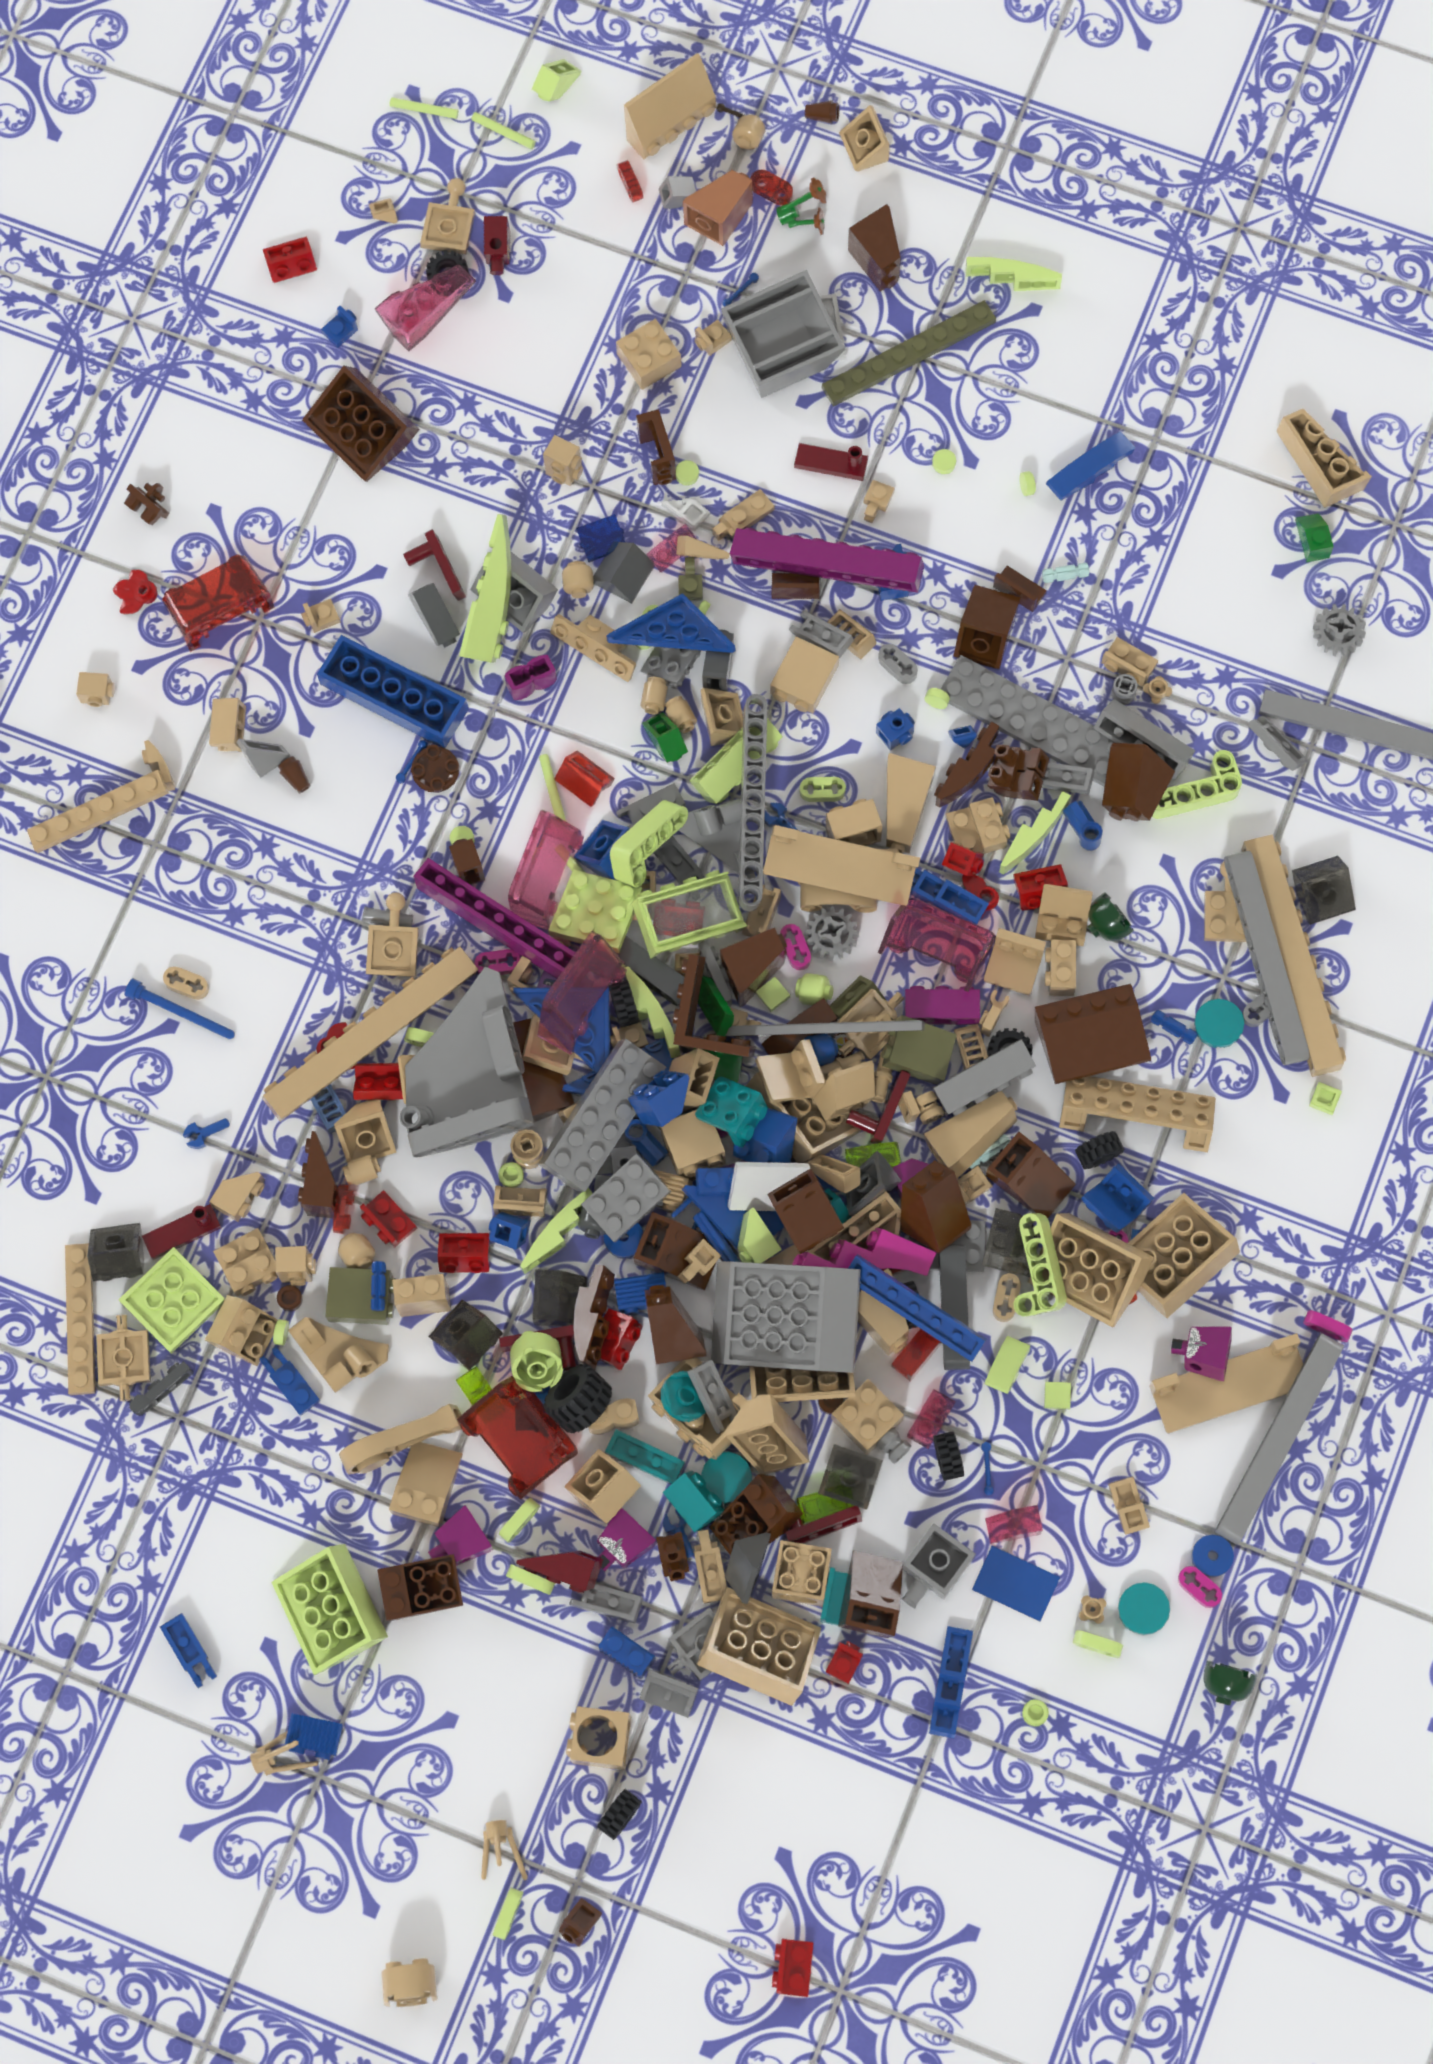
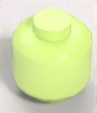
[795,973,833,1006]

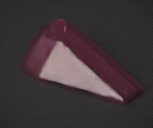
[375,265,476,351]

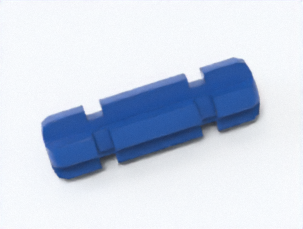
[1151,1010,1198,1045]
[371,1261,386,1311]

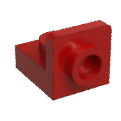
[942,842,984,876]
[825,1641,863,1685]

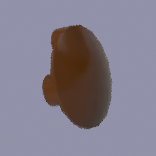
[411,744,459,793]

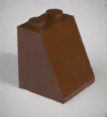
[848,204,901,292]
[953,584,1021,669]
[1102,743,1175,822]
[720,927,787,1007]
[900,1160,972,1253]
[645,1285,707,1364]

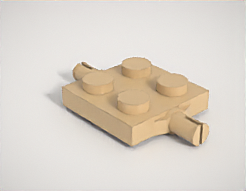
[836,989,904,1060]
[96,1315,151,1401]

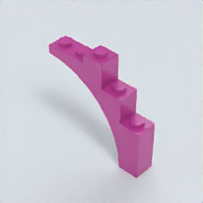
[792,1228,936,1276]

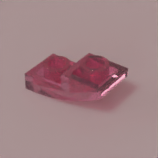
[646,524,698,573]
[906,1389,956,1449]

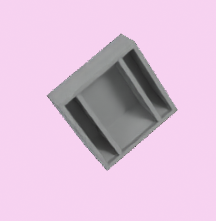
[721,270,845,398]

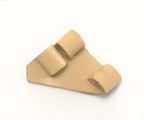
[798,882,877,913]
[288,1317,389,1393]

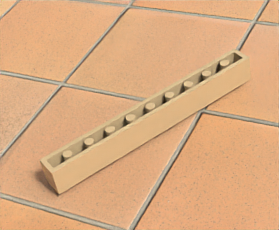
[1241,834,1346,1077]
[262,947,478,1122]

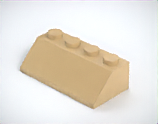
[725,1394,810,1475]

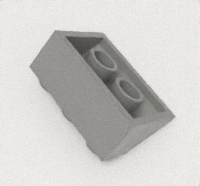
[470,552,558,633]

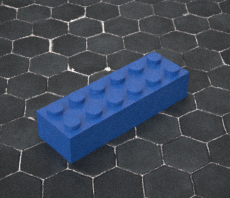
[317,635,469,748]

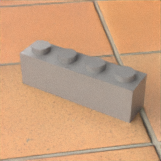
[1093,699,1196,781]
[933,1039,1036,1116]

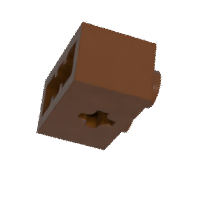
[449,839,485,885]

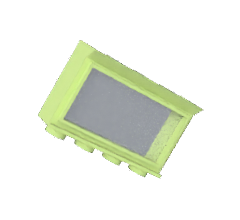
[632,870,747,959]

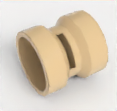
[915,1091,945,1125]

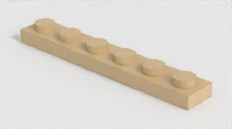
[27,770,169,853]
[65,1243,96,1395]

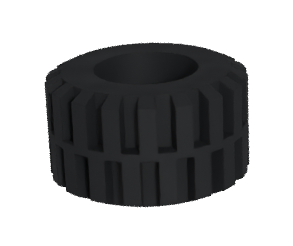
[543,1364,612,1434]

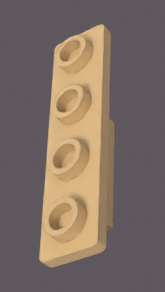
[550,614,636,682]

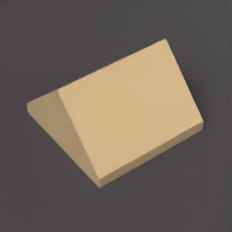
[839,105,889,171]
[701,688,743,746]

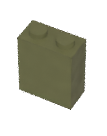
[881,1015,957,1085]
[325,1267,396,1325]

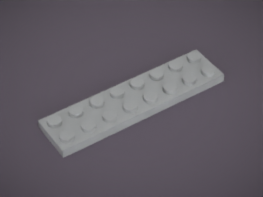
[941,655,1115,787]

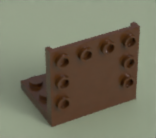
[673,954,756,1057]

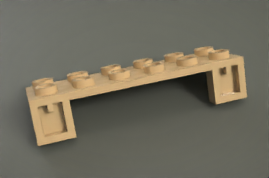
[763,825,920,906]
[1059,1076,1216,1153]
[1149,1333,1303,1434]

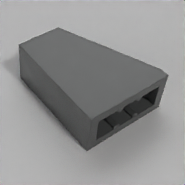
[408,583,460,648]
[702,629,734,692]

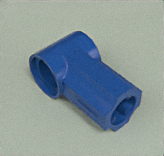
[1063,800,1103,851]
[625,1119,669,1168]

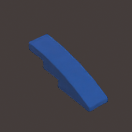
[1046,431,1136,501]
[910,868,989,925]
[929,1626,973,1739]

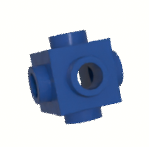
[876,708,915,751]

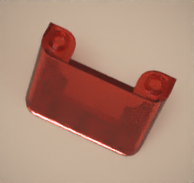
[162,554,275,652]
[457,1375,578,1500]

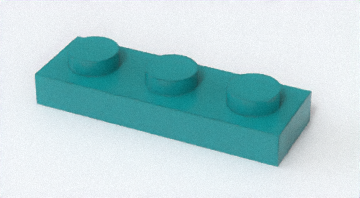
[605,1429,685,1485]

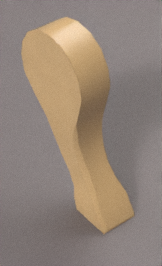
[339,1404,467,1474]

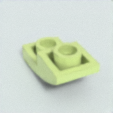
[985,1336,1030,1394]

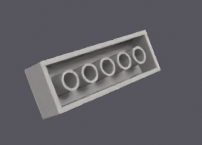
[538,1039,666,1192]

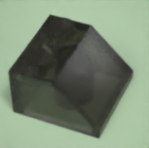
[1292,856,1356,925]
[982,1208,1041,1277]
[87,1223,144,1281]
[532,1269,588,1326]
[428,1299,503,1371]
[818,1444,884,1510]

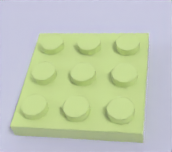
[548,870,643,953]
[118,1247,225,1354]

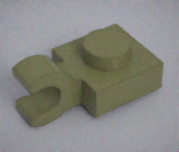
[678,557,703,601]

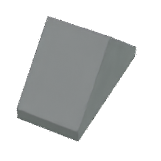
[237,738,290,778]

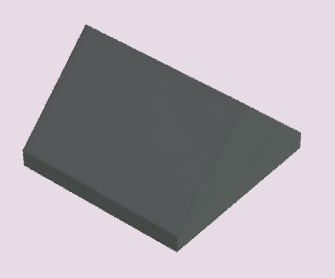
[593,542,656,604]
[846,1151,902,1217]
[725,1533,771,1604]

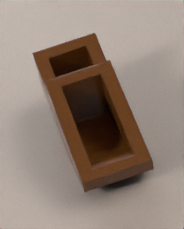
[761,998,838,1055]

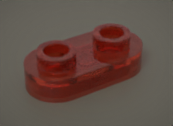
[750,170,793,205]
[333,1184,355,1234]

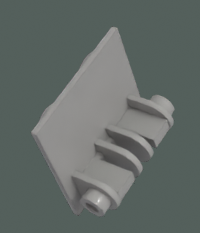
[640,647,701,689]

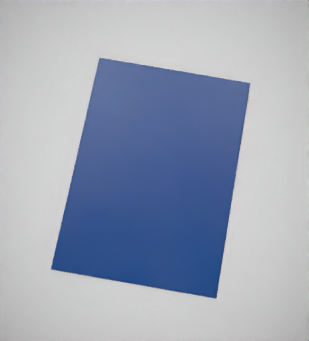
[972,1546,1060,1622]

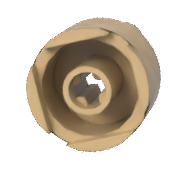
[381,1958,437,2007]

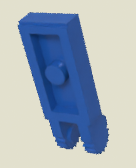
[259,1346,321,1416]
[160,1613,217,1688]

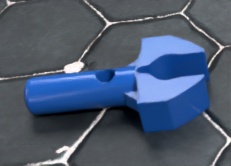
[764,803,798,830]
[183,1118,230,1149]
[663,1510,694,1558]

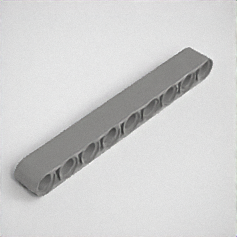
[738,694,767,912]
[1224,851,1309,1066]
[1215,1333,1344,1545]

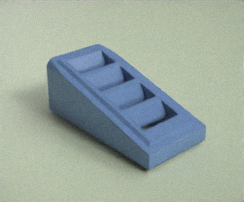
[310,1084,346,1134]

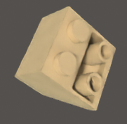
[813,1060,875,1121]
[205,1295,278,1366]

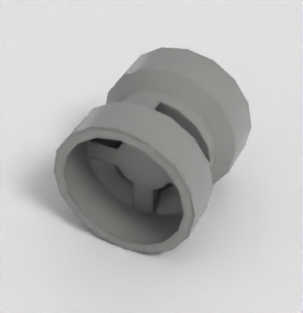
[1111,674,1138,705]
[876,1428,912,1464]

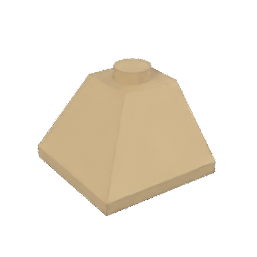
[334,1100,396,1162]

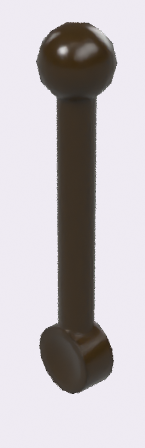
[716,103,761,119]

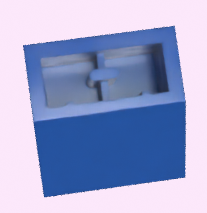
[628,1070,689,1127]

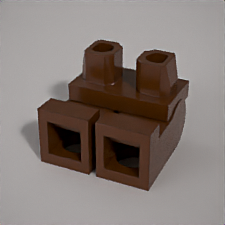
[987,744,1050,801]

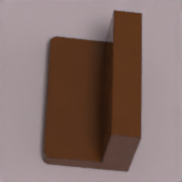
[993,565,1047,612]
[772,573,820,599]

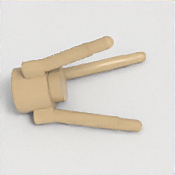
[250,1730,318,1776]
[481,1820,528,1880]

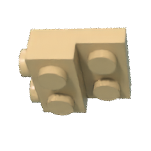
[945,797,1010,854]
[213,1228,278,1296]

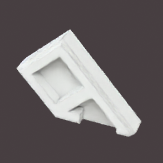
[661,498,710,532]

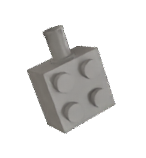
[902,1523,976,1609]

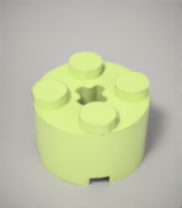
[510,1331,563,1392]

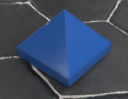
[948,725,977,749]

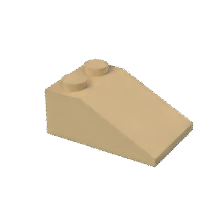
[389,1442,463,1527]

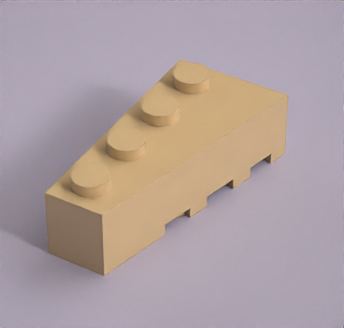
[1276,409,1372,508]

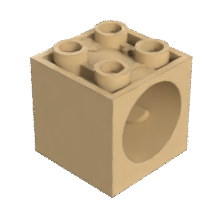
[660,1110,726,1181]
[772,1540,832,1607]
[566,1706,631,1770]

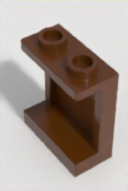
[636,409,676,485]

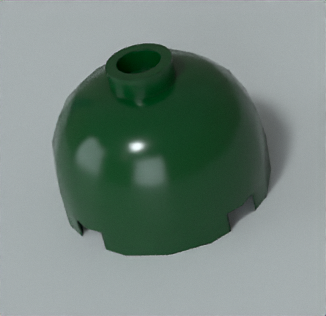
[1088,892,1134,942]
[1203,1660,1257,1706]

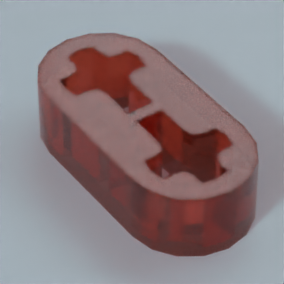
[616,160,644,203]

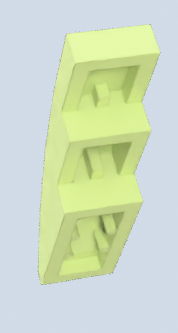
[965,257,1062,291]
[999,791,1071,875]
[624,966,681,1058]
[520,1188,593,1274]

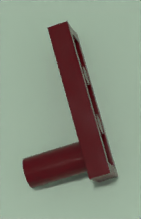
[794,443,869,481]
[403,529,466,601]
[846,1070,911,1146]
[142,1204,222,1260]
[499,1325,576,1371]
[785,1500,862,1544]

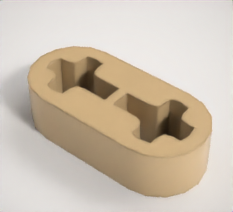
[163,966,209,1000]
[993,1273,1021,1322]

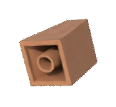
[683,170,753,246]

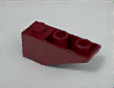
[516,1550,603,1593]

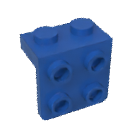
[1081,1163,1155,1233]

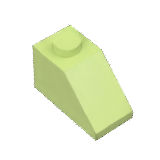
[532,59,582,101]
[737,1207,782,1263]

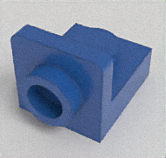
[321,306,358,348]

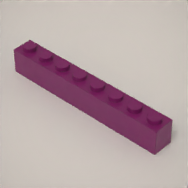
[730,527,924,593]
[413,858,588,988]

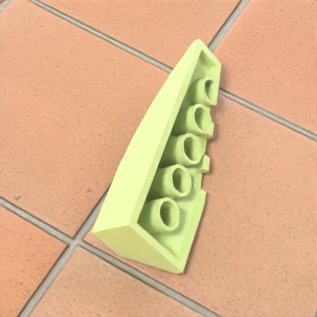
[459,514,511,663]

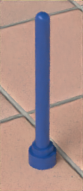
[124,978,235,1039]

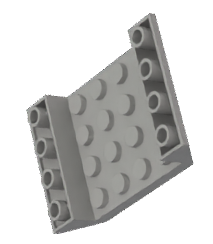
[711,1261,861,1373]

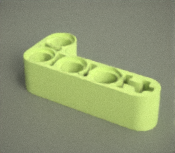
[1152,750,1242,819]
[610,800,688,888]
[1013,1213,1067,1316]

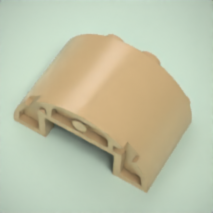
[648,1358,748,1460]

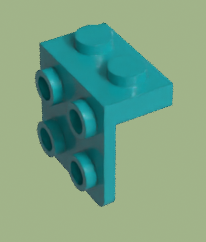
[695,1077,768,1148]

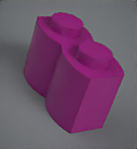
[504,655,557,700]

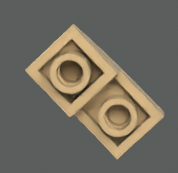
[142,740,175,791]

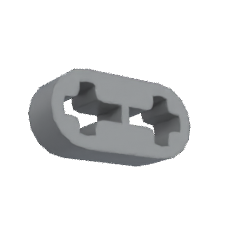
[878,644,918,684]
[1242,994,1270,1027]

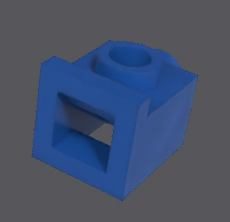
[488,1212,531,1250]

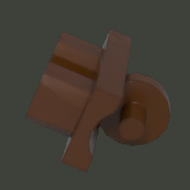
[124,483,170,525]
[656,1532,689,1581]

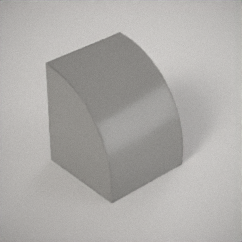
[659,176,696,209]

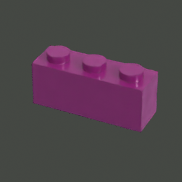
[905,986,980,1025]

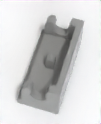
[640,1670,699,1718]

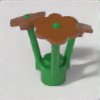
[776,177,827,235]

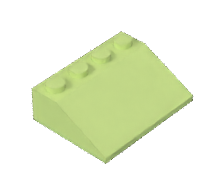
[271,1544,388,1675]

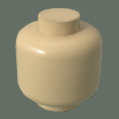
[732,115,766,150]
[562,561,594,598]
[338,1233,375,1269]

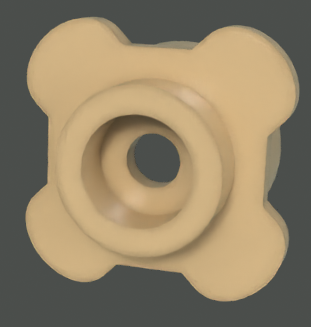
[1143,676,1172,704]
[1079,1596,1107,1624]

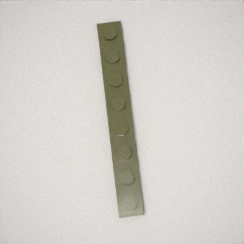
[822,300,996,407]

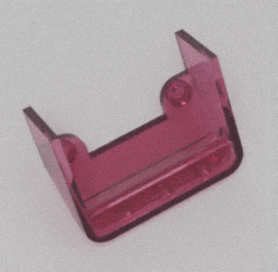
[508,810,584,930]
[878,898,996,992]
[537,931,627,1055]

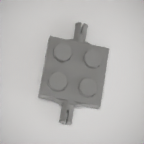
[666,1607,715,1681]

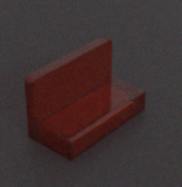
[555,750,615,807]
[891,1329,942,1382]

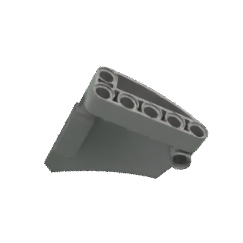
[400,967,535,1157]

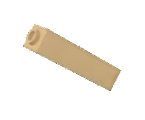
[886,753,936,854]
[924,1091,1018,1178]

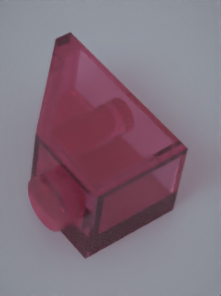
[985,1505,1043,1544]

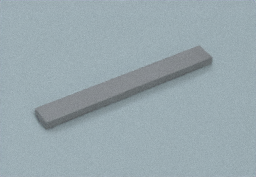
[1259,689,1433,760]
[726,1020,925,1036]

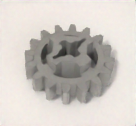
[1313,604,1366,657]
[805,906,859,961]

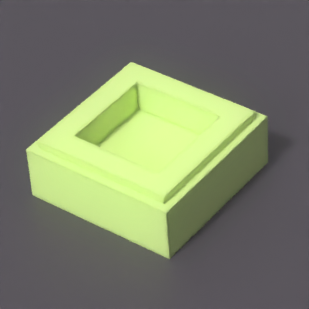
[756,977,790,1012]
[1309,1082,1342,1115]
[1044,1382,1071,1410]

